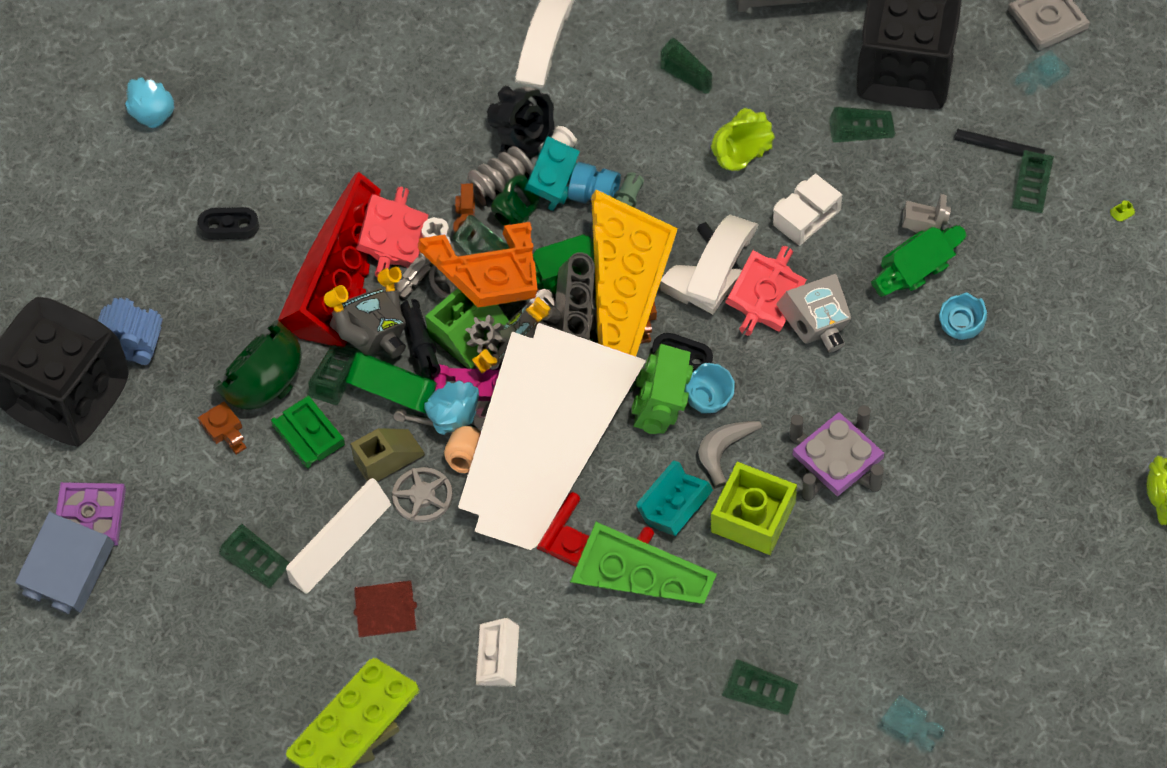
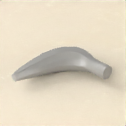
[698,421,762,488]

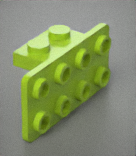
[286,658,419,768]

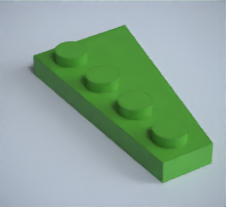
[570,522,717,604]

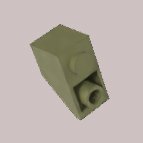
[350,428,425,482]

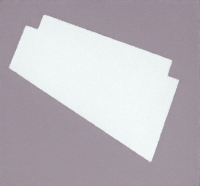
[458,323,646,550]

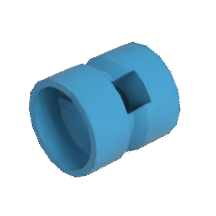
[568,162,621,204]

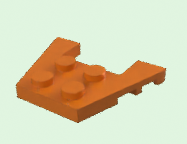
[417,222,538,307]

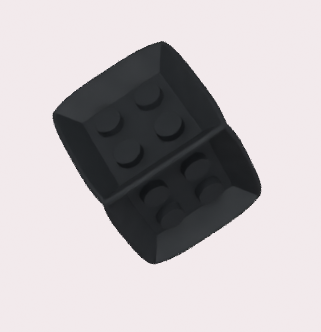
[856,0,962,109]
[0,297,129,447]

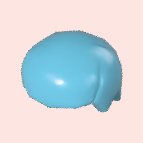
[939,292,987,340]
[684,363,735,414]

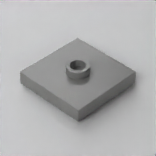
[1008,0,1090,51]

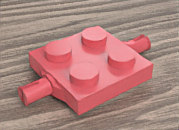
[356,187,429,277]
[725,246,807,336]

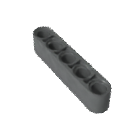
[555,252,595,340]

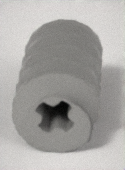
[468,146,534,206]

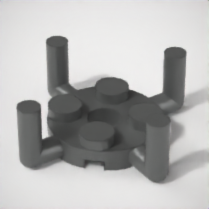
[790,405,884,501]

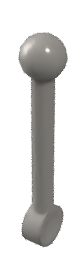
[393,409,452,433]

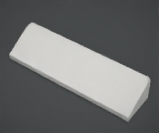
[286,478,391,594]

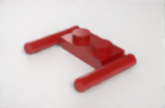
[537,492,654,567]

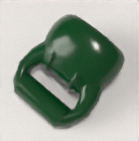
[491,174,540,226]

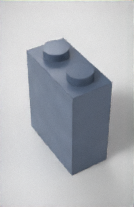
[15,512,114,614]

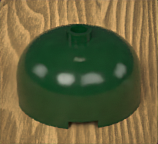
[213,320,302,410]

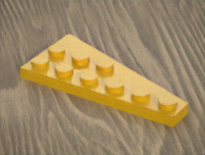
[591,190,678,356]

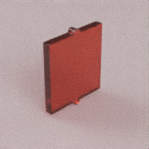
[353,581,417,638]

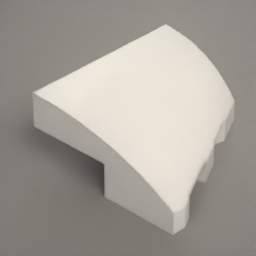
[660,265,742,314]

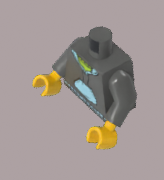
[324,266,406,358]
[472,297,561,373]

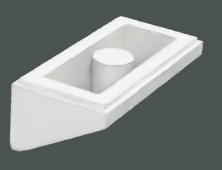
[476,618,519,686]

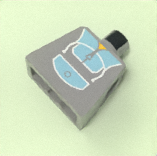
[776,273,851,353]

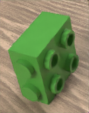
[631,344,693,434]

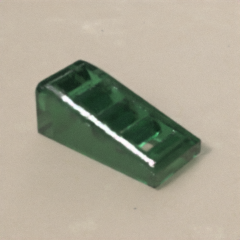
[660,37,712,94]
[829,107,895,142]
[1012,150,1054,213]
[452,215,510,255]
[308,345,362,405]
[219,523,290,589]
[721,659,798,715]

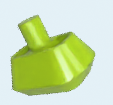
[1110,200,1135,221]

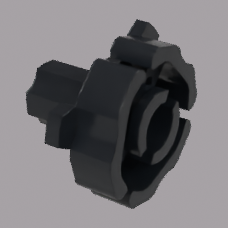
[486,86,555,154]

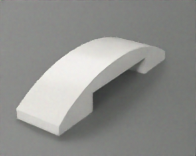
[515,0,574,88]
[686,215,758,305]

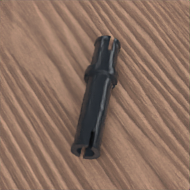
[400,299,441,378]

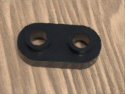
[197,207,259,240]
[653,333,713,371]

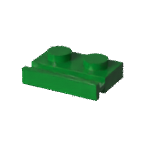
[271,395,345,469]

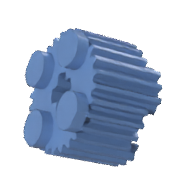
[98,298,163,365]

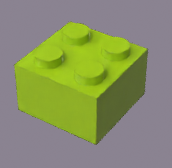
[711,462,797,555]

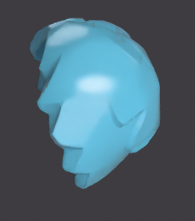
[126,77,175,128]
[424,380,479,434]

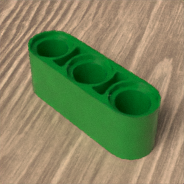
[345,352,438,413]

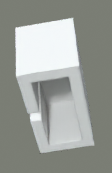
[773,173,842,246]

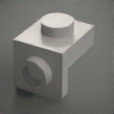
[903,194,951,232]

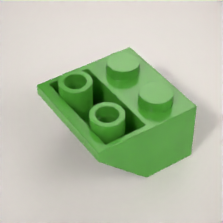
[425,288,509,369]

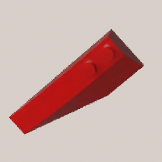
[278,172,381,348]

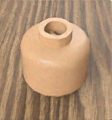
[444,426,481,473]

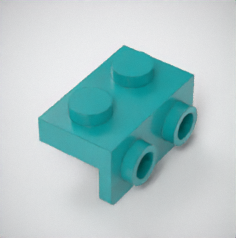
[525,136,580,211]
[636,460,713,536]

